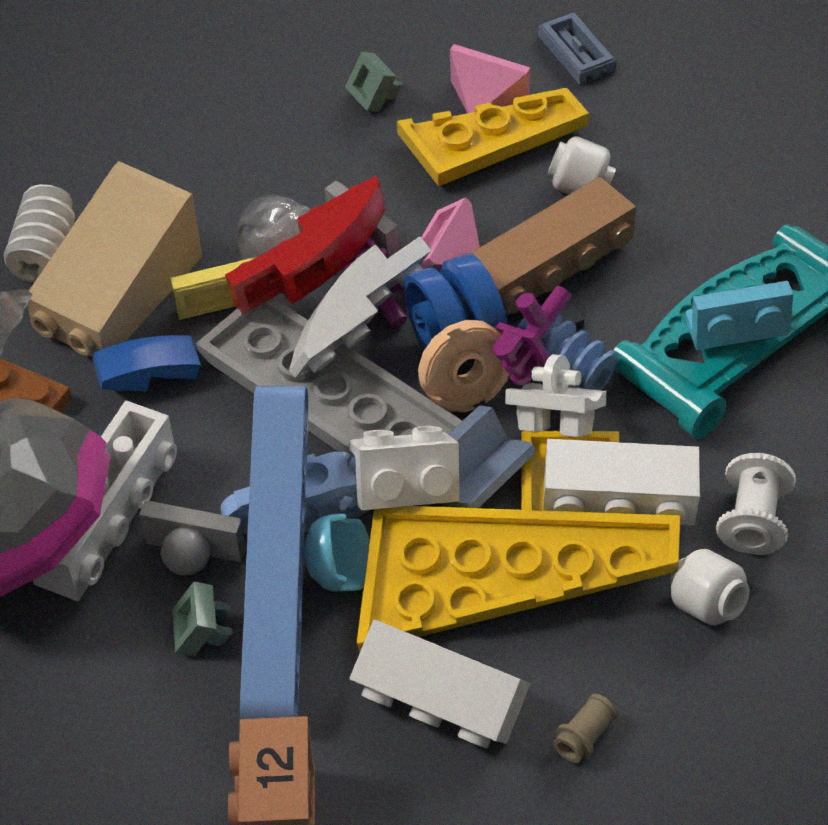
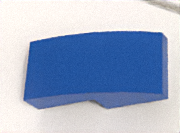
[92,335,201,392]

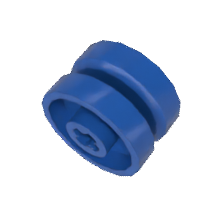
[403,253,508,366]

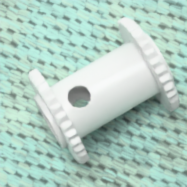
[716,453,796,555]

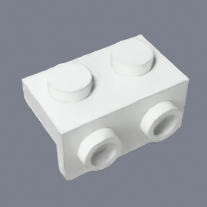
[349,426,460,510]

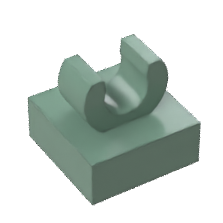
[345,52,403,112]
[172,582,233,656]

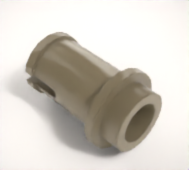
[553,693,618,763]

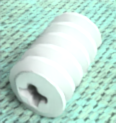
[3,184,75,284]

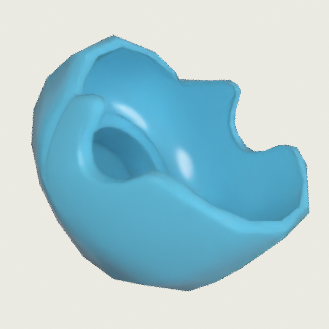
[304,514,370,592]

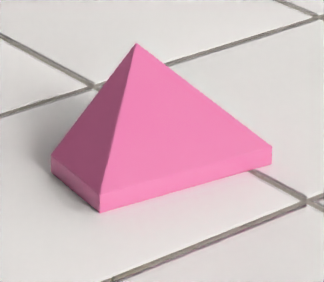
[450,44,531,113]
[420,197,480,272]

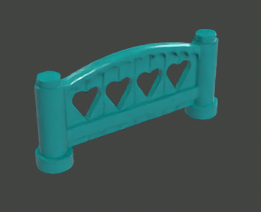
[614,224,828,439]

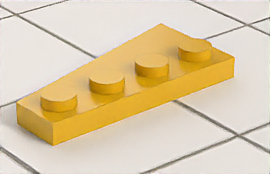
[397,88,589,186]

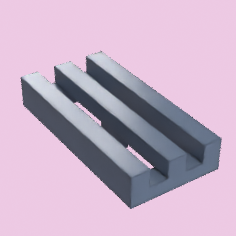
[538,12,616,85]

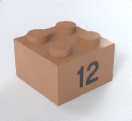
[228,716,315,825]

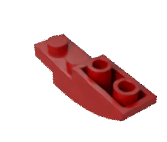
[225,176,386,315]

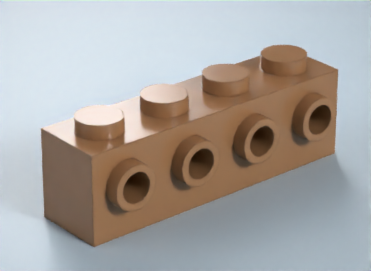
[471,177,636,315]

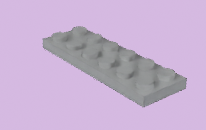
[196,298,462,458]

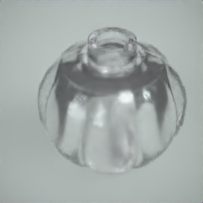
[236,194,310,260]

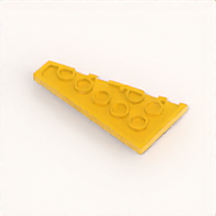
[357,506,680,652]

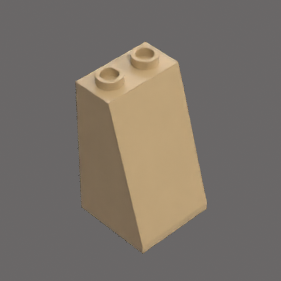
[25,161,203,357]

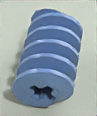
[517,314,619,391]

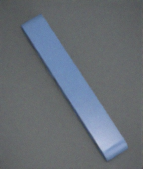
[240,385,309,719]

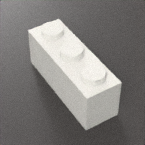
[543,439,700,525]
[349,619,531,749]

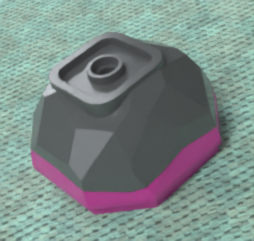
[0,398,110,597]

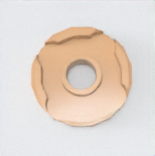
[418,320,509,412]

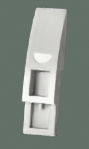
[289,237,432,378]

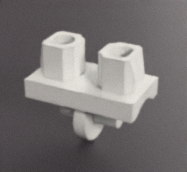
[505,354,606,437]

